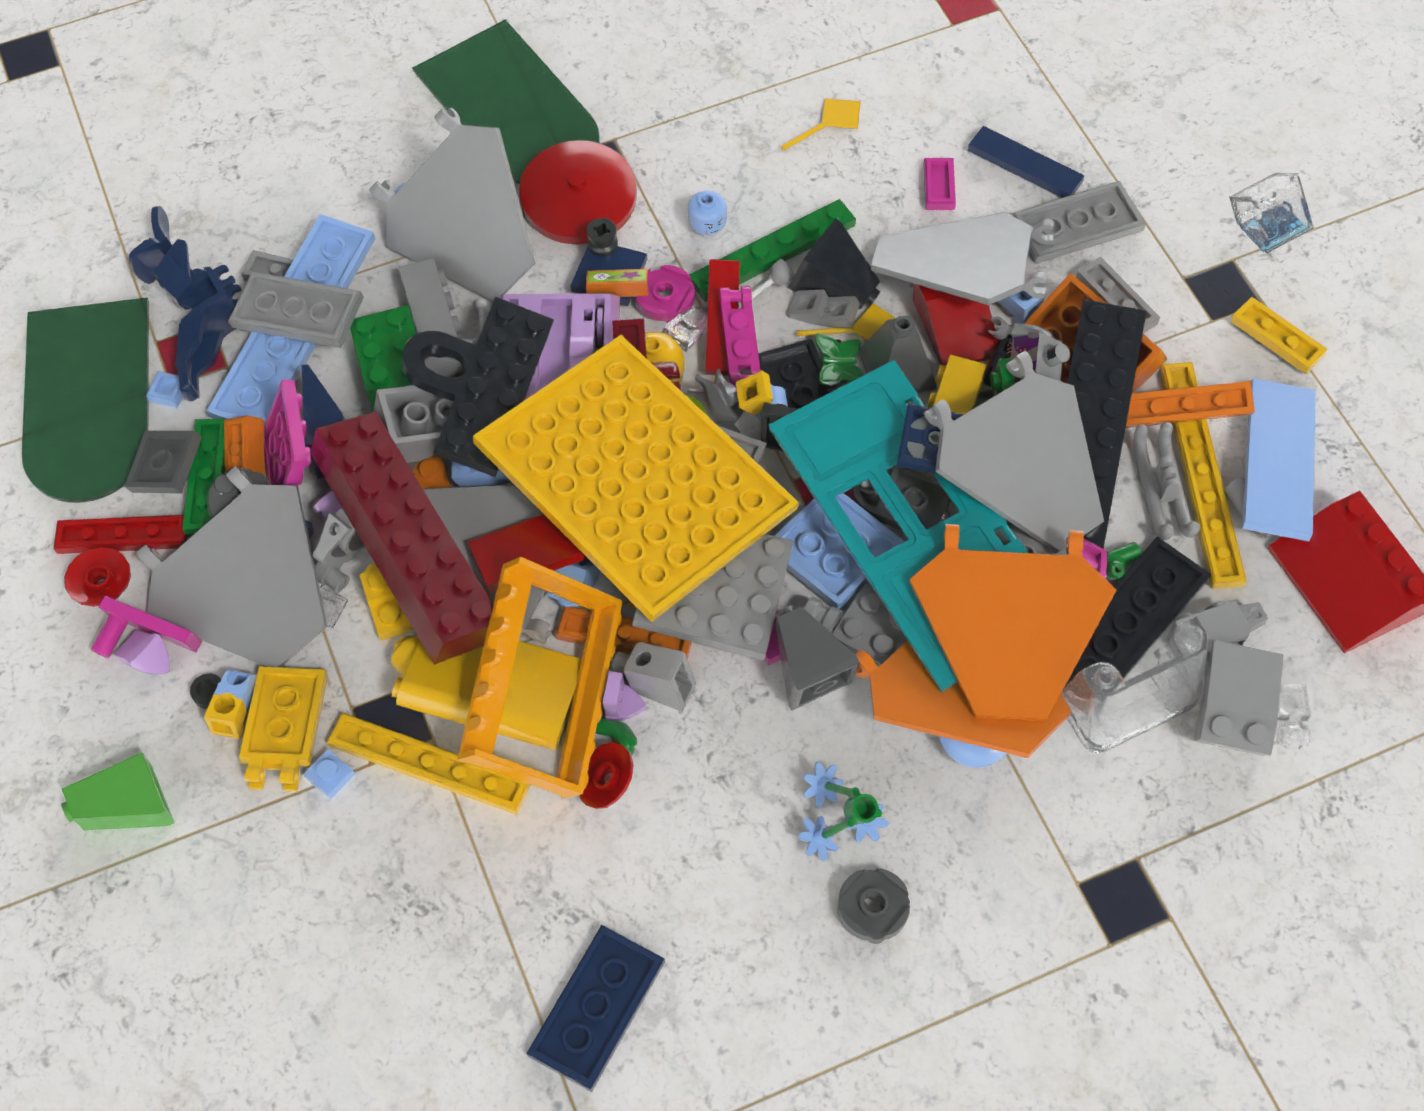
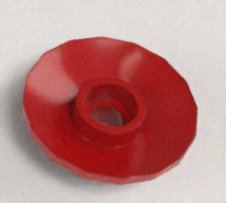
[64,547,131,607]
[579,742,634,809]

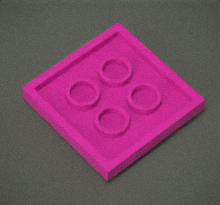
[264,380,311,486]

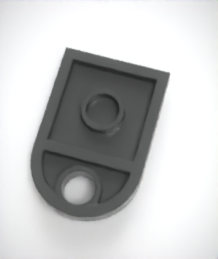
[852,465,951,530]

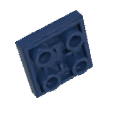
[570,246,648,306]

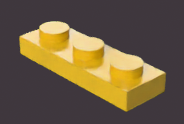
[1230,297,1327,374]

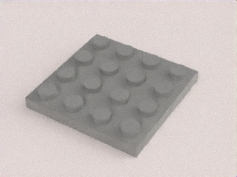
[632,534,793,661]

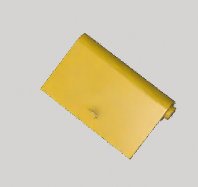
[392,640,581,751]

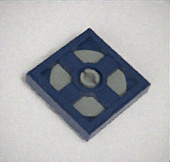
[896,403,964,475]

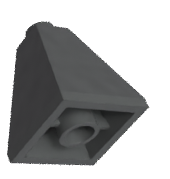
[859,315,937,393]
[775,605,860,710]

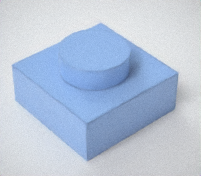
[304,749,355,800]

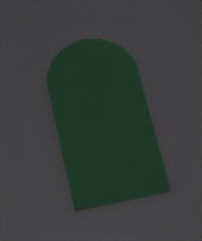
[412,19,600,184]
[22,297,149,503]

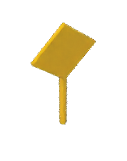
[781,98,861,150]
[796,303,895,341]

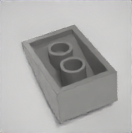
[374,385,453,463]
[1194,640,1283,756]

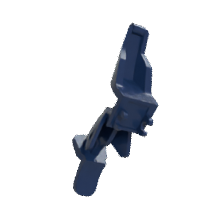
[129,206,242,401]

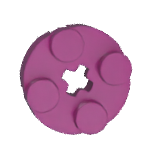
[635,265,695,324]

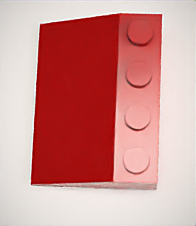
[1268,491,1424,654]

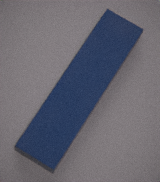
[968,126,1085,198]

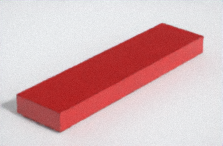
[705,259,740,376]
[53,515,188,554]

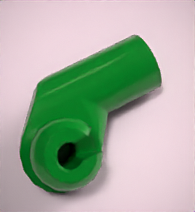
[1106,542,1141,580]
[595,718,637,755]

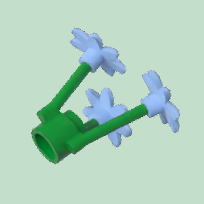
[798,762,889,861]

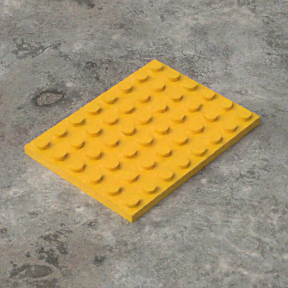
[473,335,799,622]

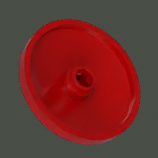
[519,140,637,245]

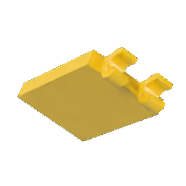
[239,667,328,792]

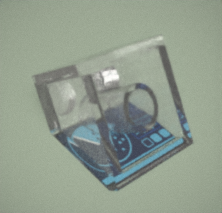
[1229,173,1314,253]

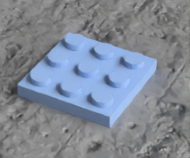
[775,493,904,609]

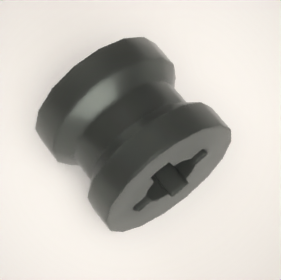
[586,218,618,257]

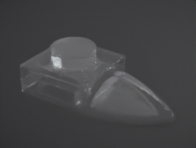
[662,307,707,352]

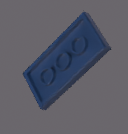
[526,925,665,1092]

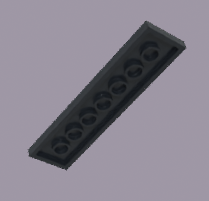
[1067,299,1147,549]

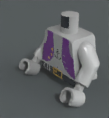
[981,316,1070,404]

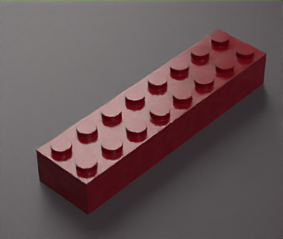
[310,412,493,665]

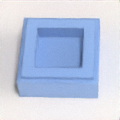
[146,371,184,408]

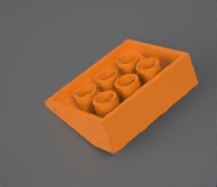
[1024,273,1167,393]

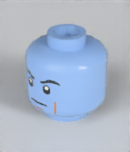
[688,190,727,235]

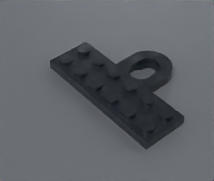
[401,296,554,477]

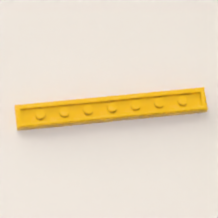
[1159,362,1247,589]

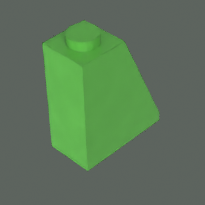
[61,752,175,831]

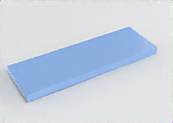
[1242,378,1316,541]

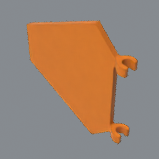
[909,524,1116,721]
[855,641,1071,758]

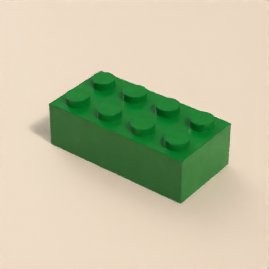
[350,305,416,412]

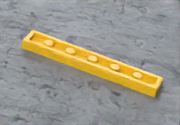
[327,713,531,815]

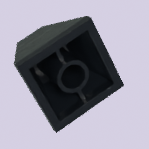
[788,218,881,309]

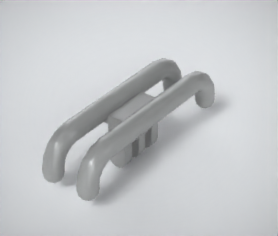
[1133,422,1200,540]

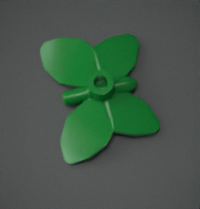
[815,333,864,386]

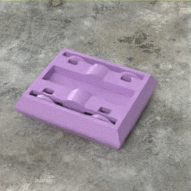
[498,294,620,401]

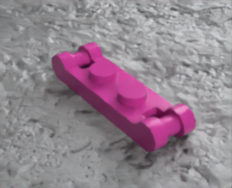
[719,286,761,387]

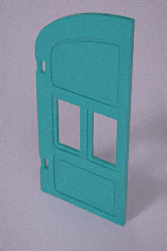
[769,360,1028,693]

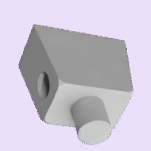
[612,642,696,712]

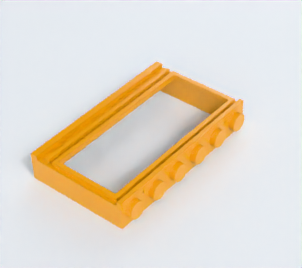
[457,557,623,798]

